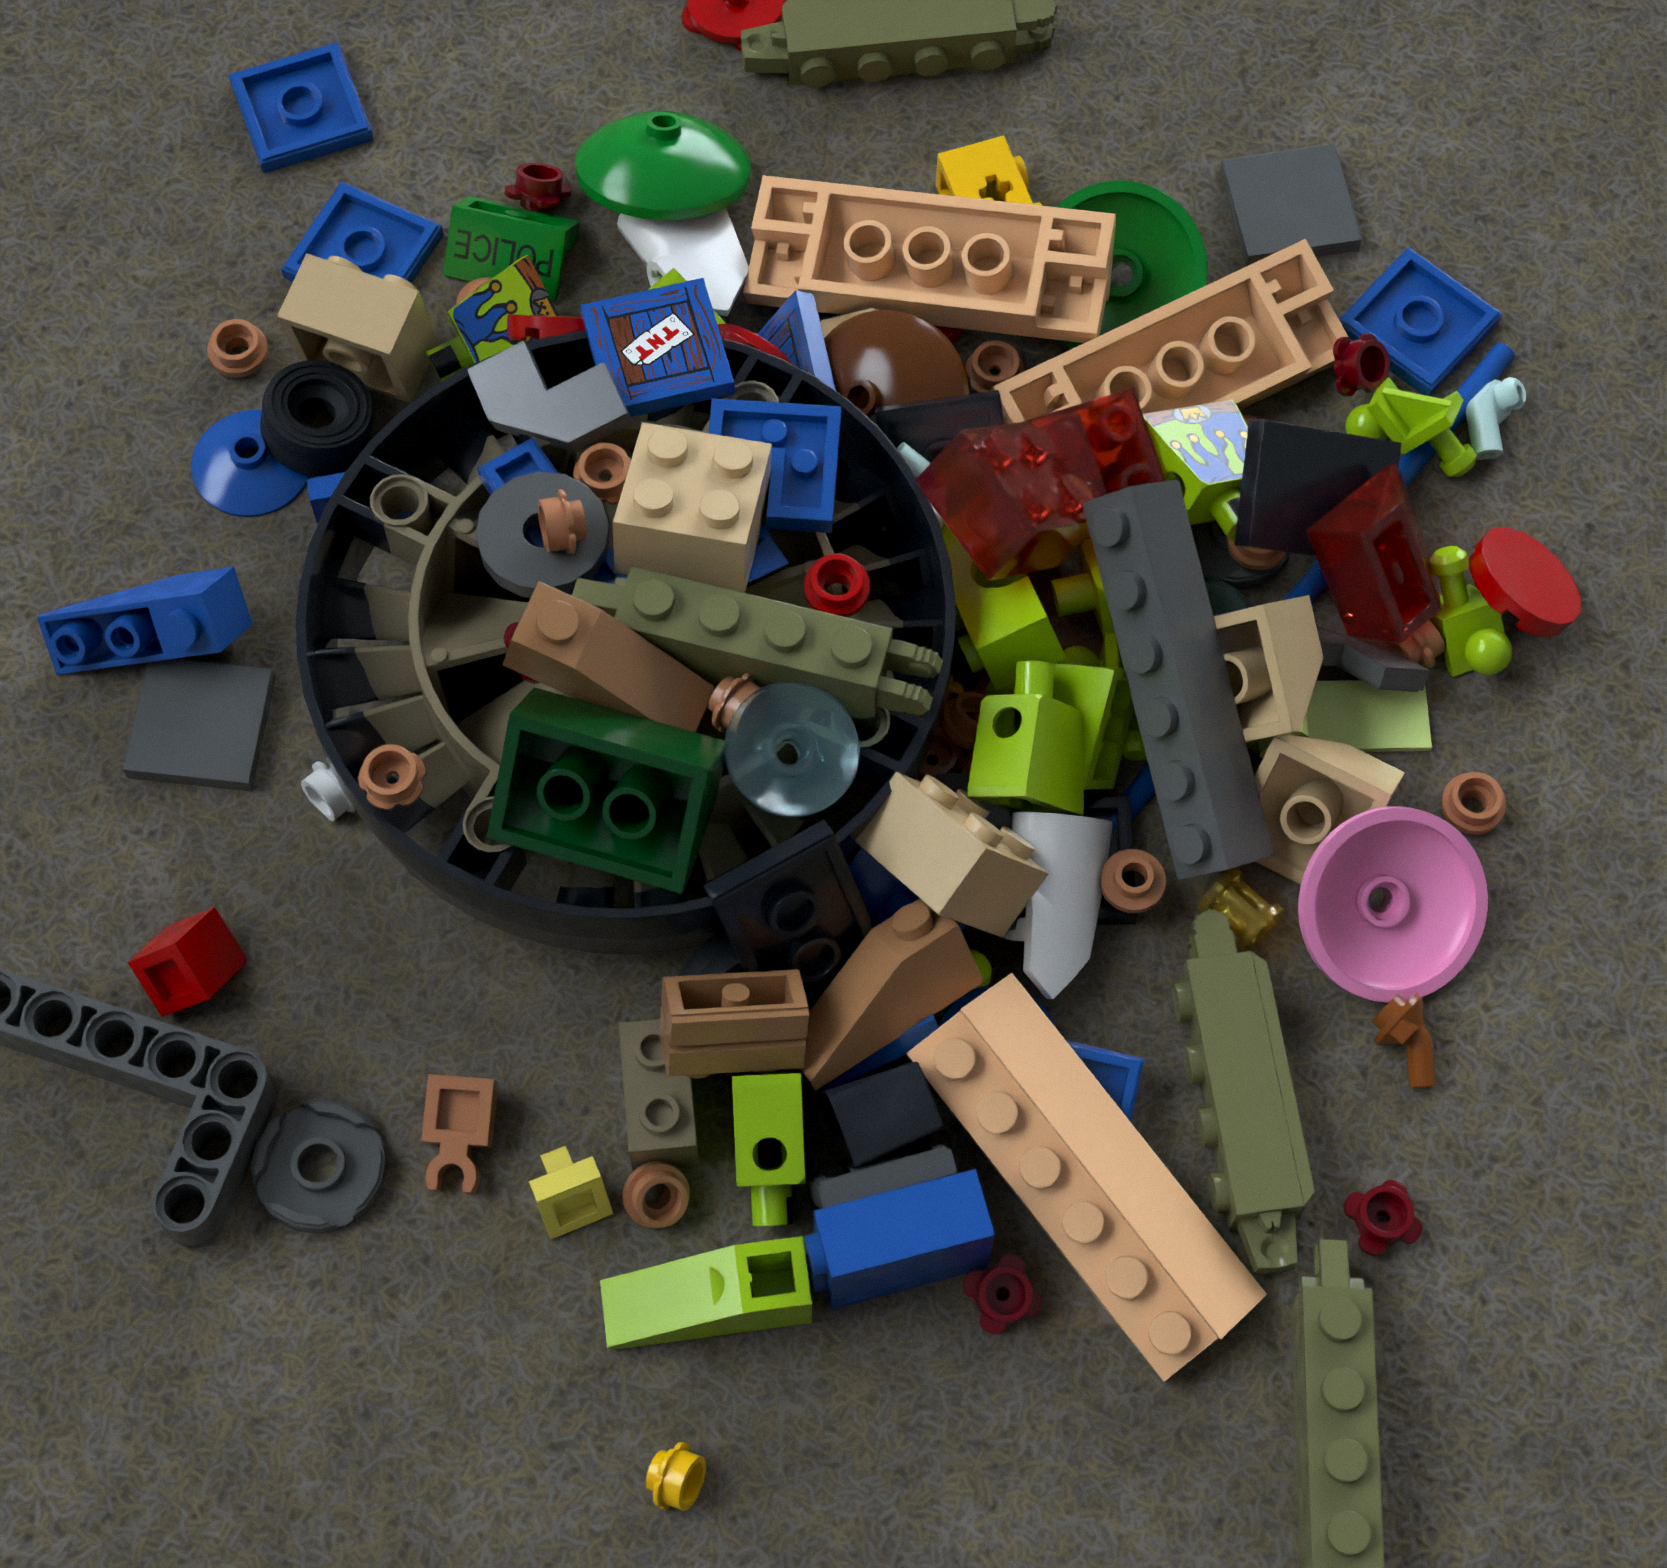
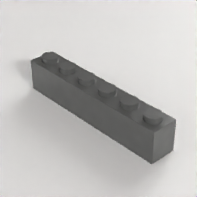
[1082,479,1274,880]

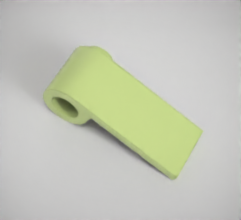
[1246,680,1432,759]

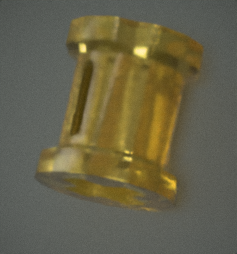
[1197,867,1285,952]

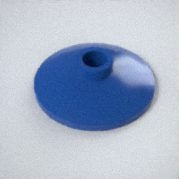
[191,410,310,517]

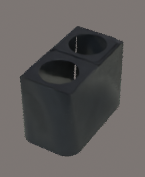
[812,1062,944,1168]

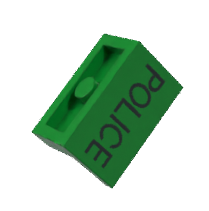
[443,196,580,300]

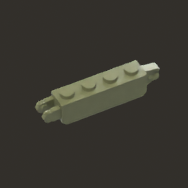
[741,0,1058,88]
[572,566,943,719]
[1172,908,1315,1275]
[1291,1240,1384,1568]

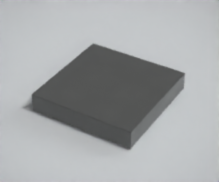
[1220,143,1362,267]
[123,659,275,792]
[805,1140,958,1209]

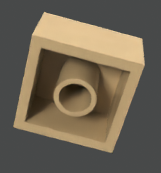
[277,253,439,403]
[613,422,772,593]
[855,772,1049,937]

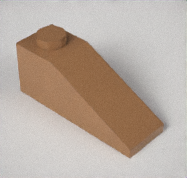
[502,581,715,732]
[797,898,984,1091]

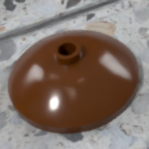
[824,310,969,425]

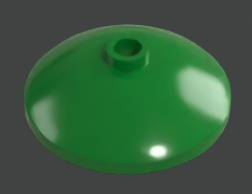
[575,111,751,220]
[1056,180,1208,349]

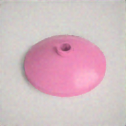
[1298,806,1488,1003]

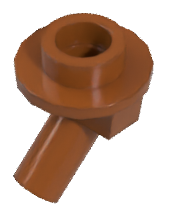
[1372,993,1436,1087]

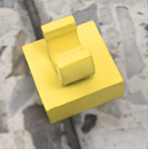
[529,1146,613,1240]

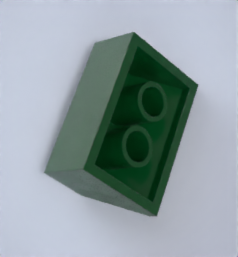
[487,687,728,894]

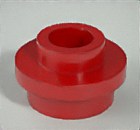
[804,554,870,617]

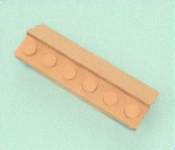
[743,175,1116,343]
[991,239,1348,497]
[906,973,1267,1382]

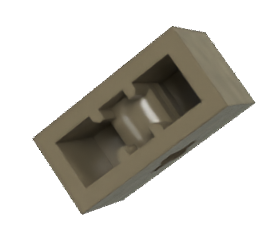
[619,1019,699,1171]

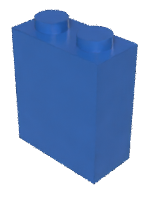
[804,1169,995,1309]

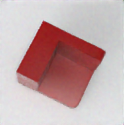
[127,907,246,1017]

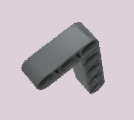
[0,969,277,1248]

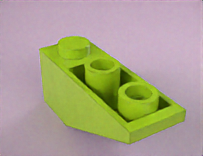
[600,1236,812,1350]

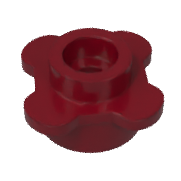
[504,163,572,212]
[1333,333,1390,397]
[1344,1180,1422,1256]
[963,1254,1042,1334]

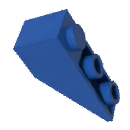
[37,566,252,675]

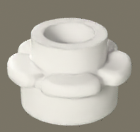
[301,761,356,821]

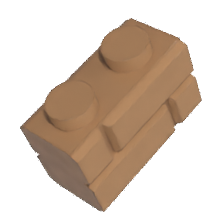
[659,969,809,1079]

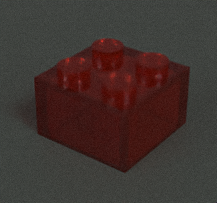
[915,421,1093,581]

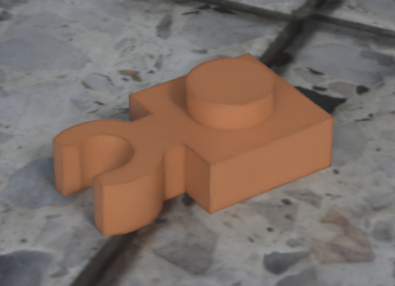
[421,1074,499,1194]

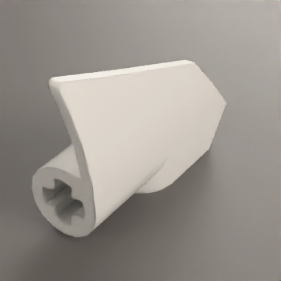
[617,208,749,316]
[1003,812,1112,999]

